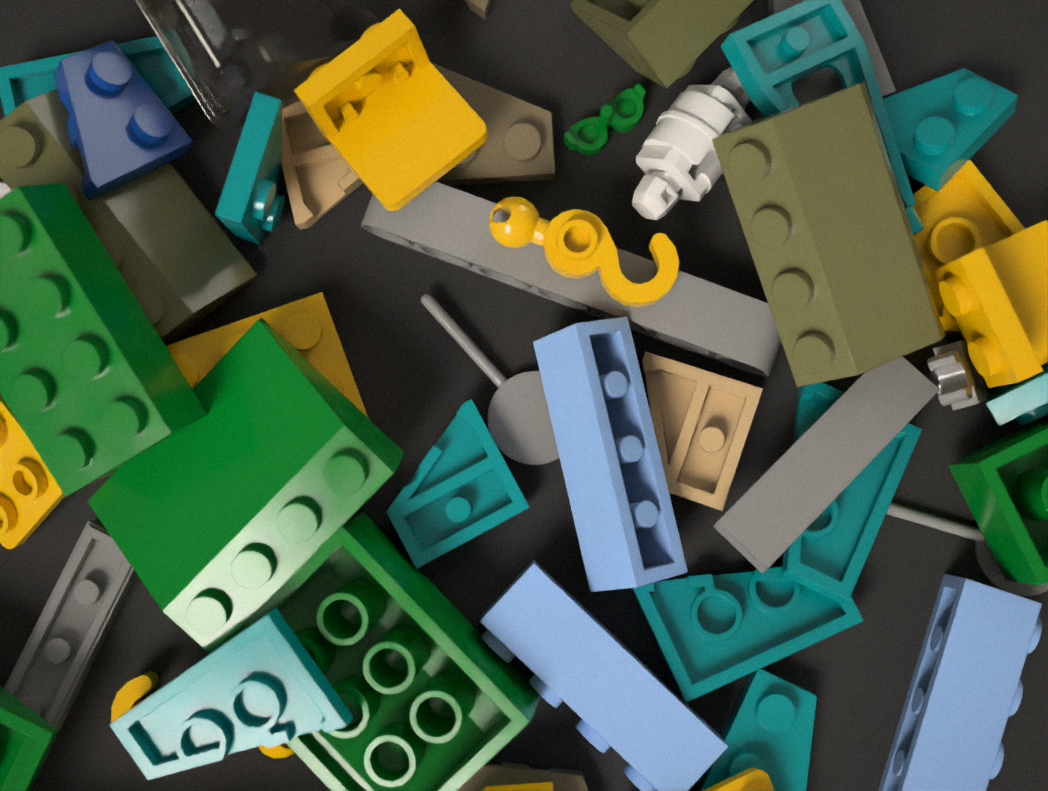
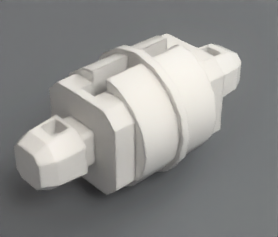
[632,67,752,220]

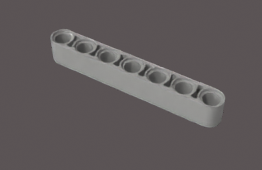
[361,181,781,376]

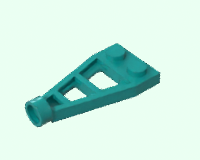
[720,0,925,236]

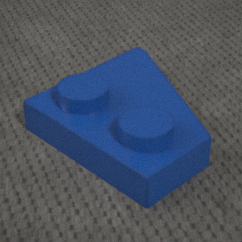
[54,40,194,201]

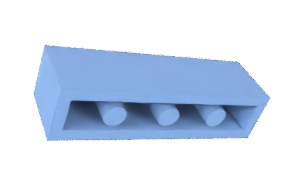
[533,317,688,592]
[480,559,728,791]
[878,574,1042,791]

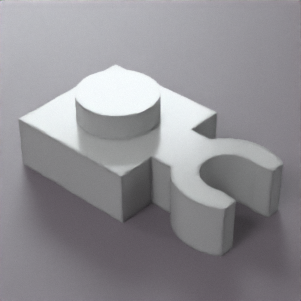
[927,339,988,411]

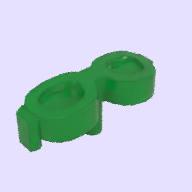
[564,83,646,156]

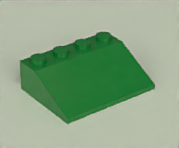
[87,318,405,653]
[230,512,541,791]

